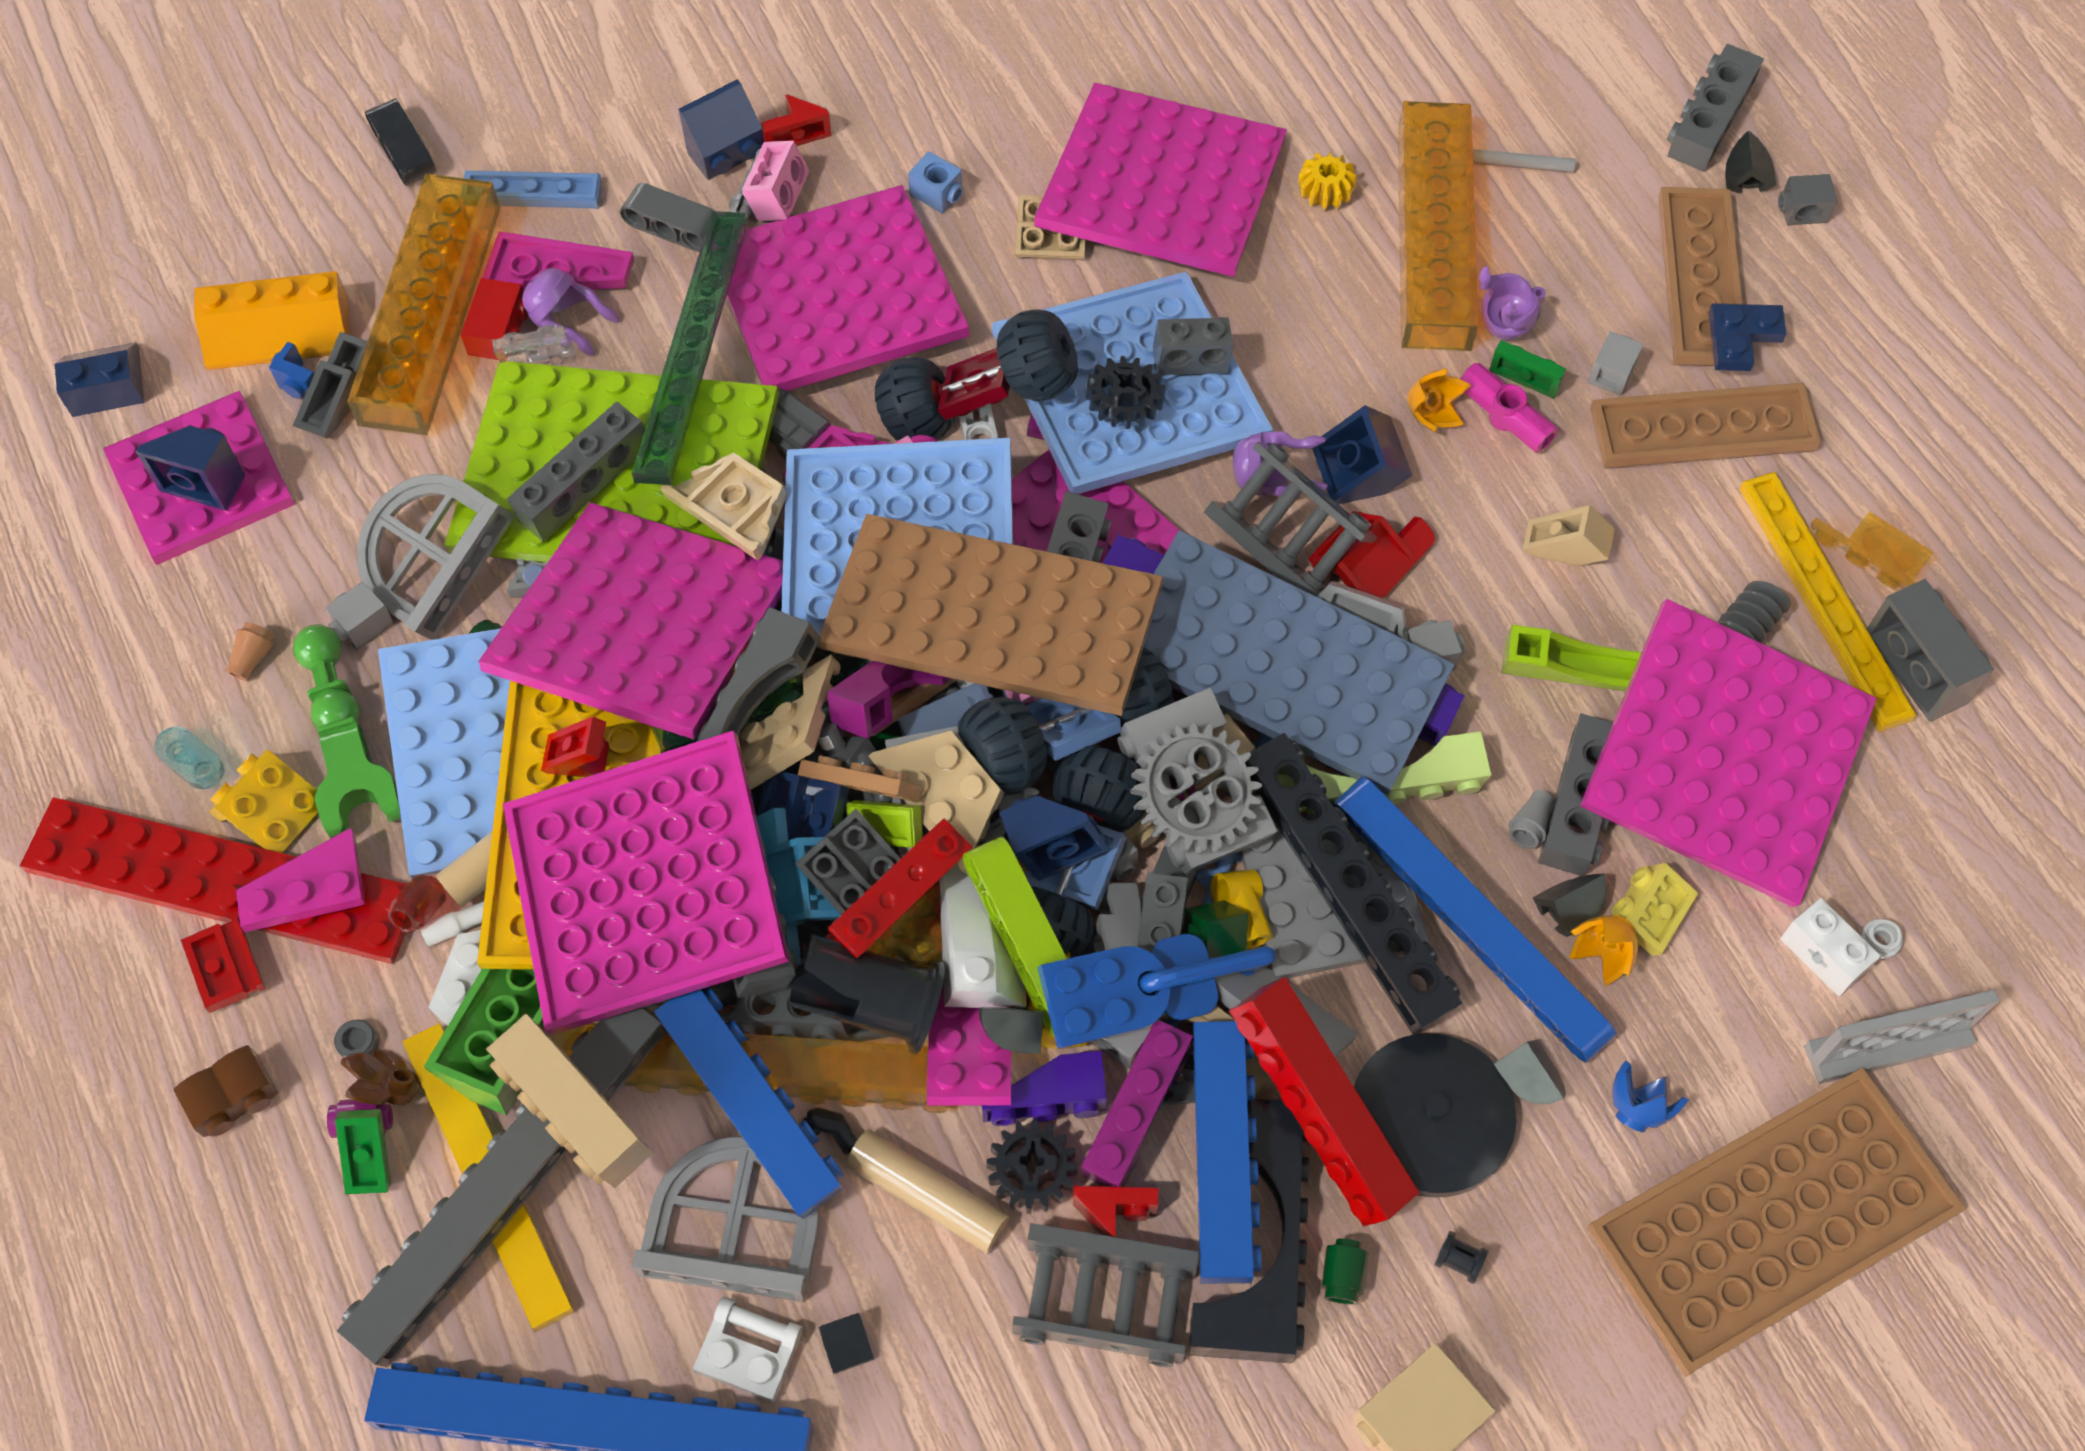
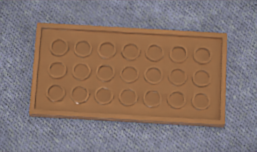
[818,514,1163,716]
[1587,1067,1966,1377]

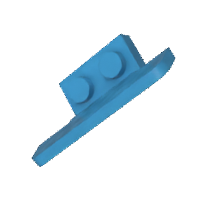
[757,808,841,965]

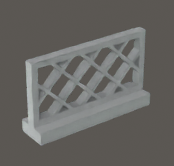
[1804,989,2000,1084]

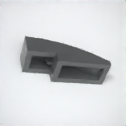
[293,332,382,438]

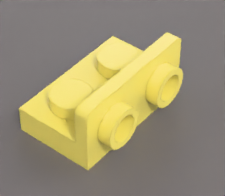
[1611,863,1698,956]

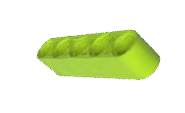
[963,836,1067,1036]

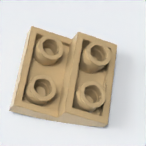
[1015,195,1085,259]

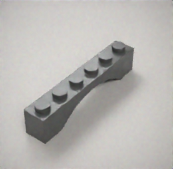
[698,607,821,741]

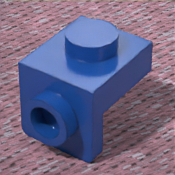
[269,342,314,399]

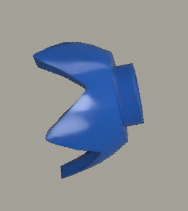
[1612,1060,1689,1132]

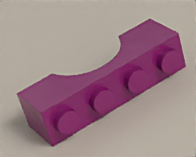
[827,661,952,739]
[1081,1020,1193,1187]

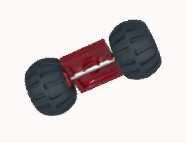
[874,309,1078,441]

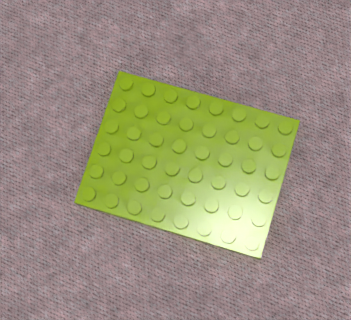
[444,360,779,562]

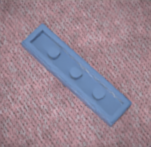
[460,170,602,208]

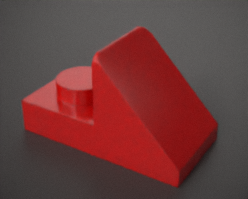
[761,94,832,146]
[541,716,609,777]
[1073,1186,1158,1237]

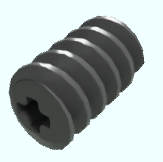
[1717,581,1791,643]

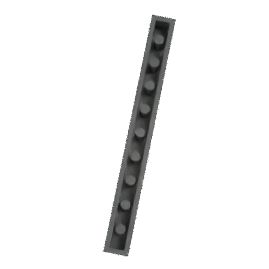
[337,1007,668,1368]

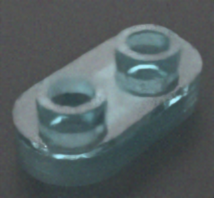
[154,726,225,789]

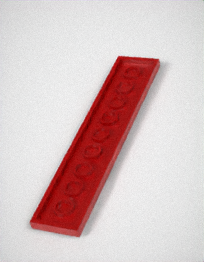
[20,797,422,964]

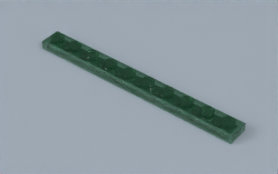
[632,211,748,485]

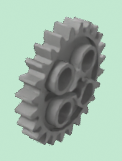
[1130,722,1262,855]

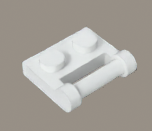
[693,1297,803,1403]

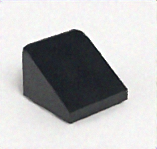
[819,1313,874,1375]

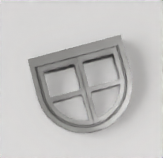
[357,474,516,640]
[632,1137,819,1302]

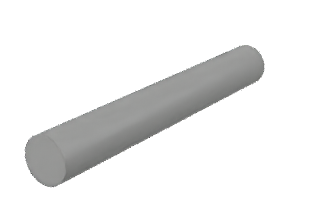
[1472,149,1576,172]

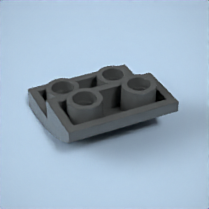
[795,809,901,915]

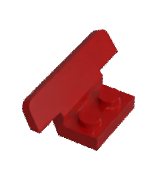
[1308,511,1435,599]

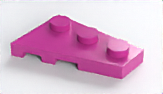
[236,828,365,932]

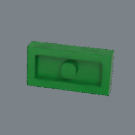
[1489,340,1566,399]
[335,1109,391,1195]

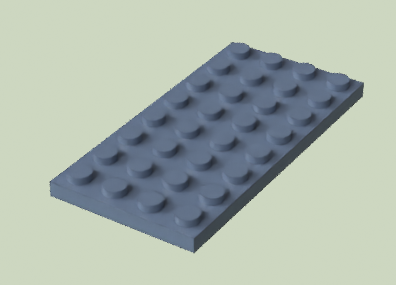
[1144,530,1455,795]

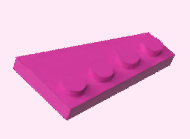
[482,231,635,291]

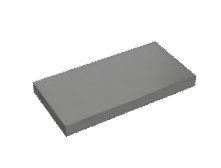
[1214,966,1357,1058]

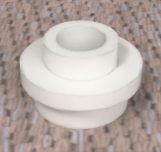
[1861,919,1903,959]

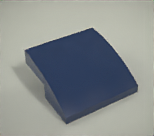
[756,771,849,840]

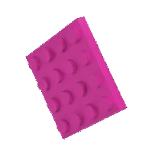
[103,390,295,565]

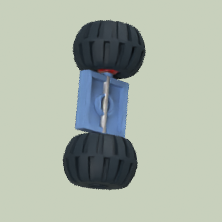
[957,647,1173,796]
[1025,746,1146,958]

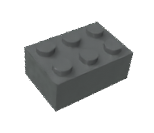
[1867,578,1994,722]

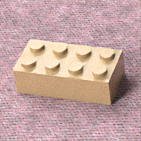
[486,1014,654,1188]

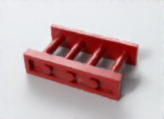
[825,818,972,959]

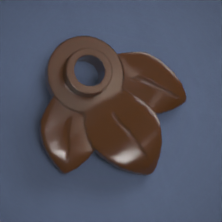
[340,1049,421,1105]

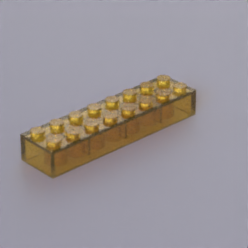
[1398,101,1478,351]
[347,173,501,435]

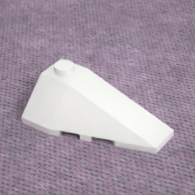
[939,864,1027,1009]

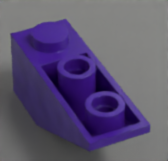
[982,1051,1107,1126]

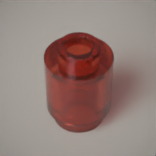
[388,874,446,933]

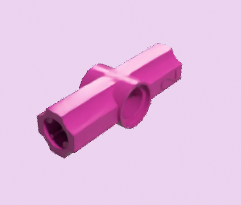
[1460,363,1559,453]

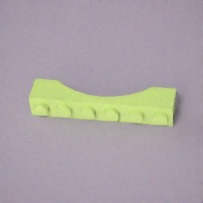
[1252,731,1491,821]

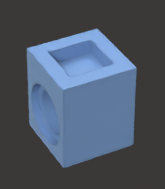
[908,151,964,214]

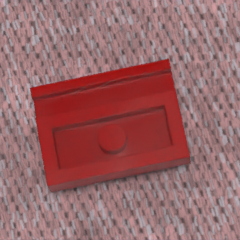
[181,916,266,1013]

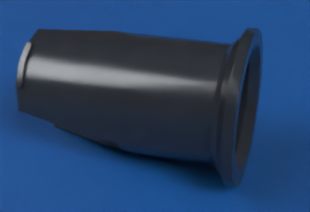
[788,933,945,1055]

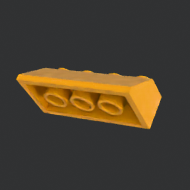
[194,271,349,370]

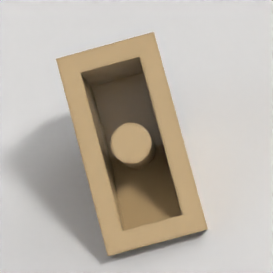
[1522,505,1615,566]

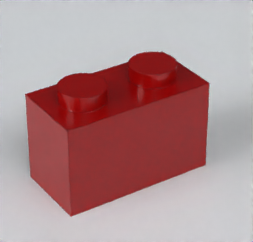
[461,278,528,361]

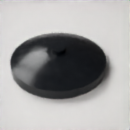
[1354,1033,1516,1198]

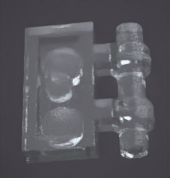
[492,325,577,365]

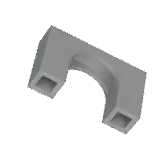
[1118,687,1278,875]

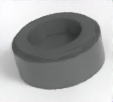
[334,1019,379,1058]

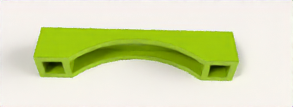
[1501,624,1641,691]

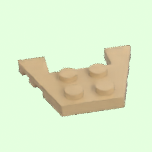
[738,654,841,790]

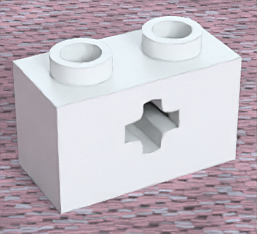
[1780,898,1881,997]

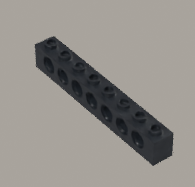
[1245,732,1462,1035]

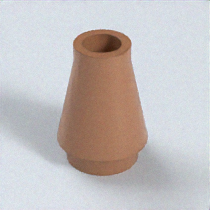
[225,622,274,681]

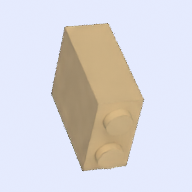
[1353,1343,1496,1451]

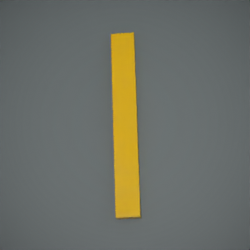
[1739,471,1916,732]
[402,1023,574,1332]

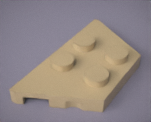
[660,453,787,561]
[868,731,1004,873]

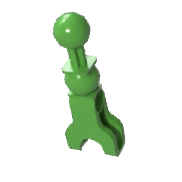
[293,624,401,838]

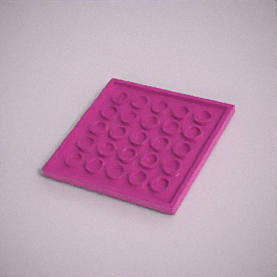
[1034,82,1287,277]
[708,185,970,391]
[479,503,783,739]
[1580,599,1877,907]
[503,731,789,1035]

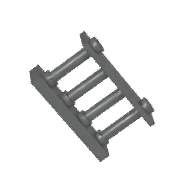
[1203,442,1377,596]
[1012,1223,1199,1367]

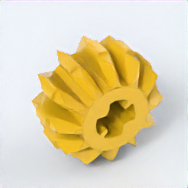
[1298,151,1357,210]

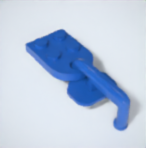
[1037,934,1276,1049]

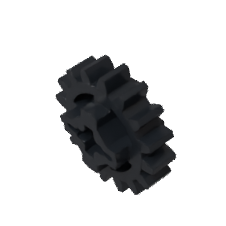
[1085,356,1166,429]
[987,1120,1077,1214]

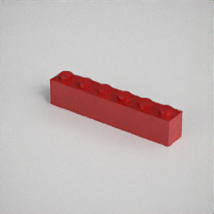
[1229,977,1419,1227]

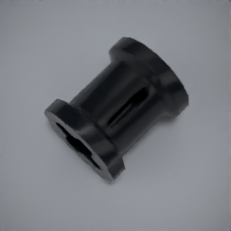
[1434,1230,1489,1284]

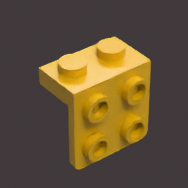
[208,749,318,853]

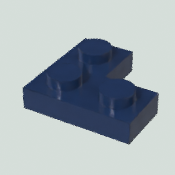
[1709,303,1787,371]

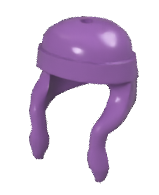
[1479,266,1546,340]
[522,268,619,356]
[1233,431,1328,497]

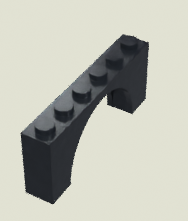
[1189,1099,1309,1364]

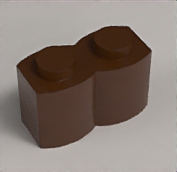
[173,1045,278,1137]

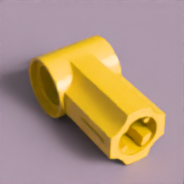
[1210,869,1274,950]

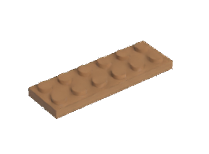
[1658,187,1742,366]
[1590,382,1821,468]

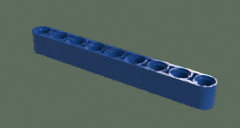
[1332,776,1617,1063]

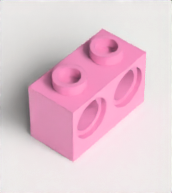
[742,141,809,221]

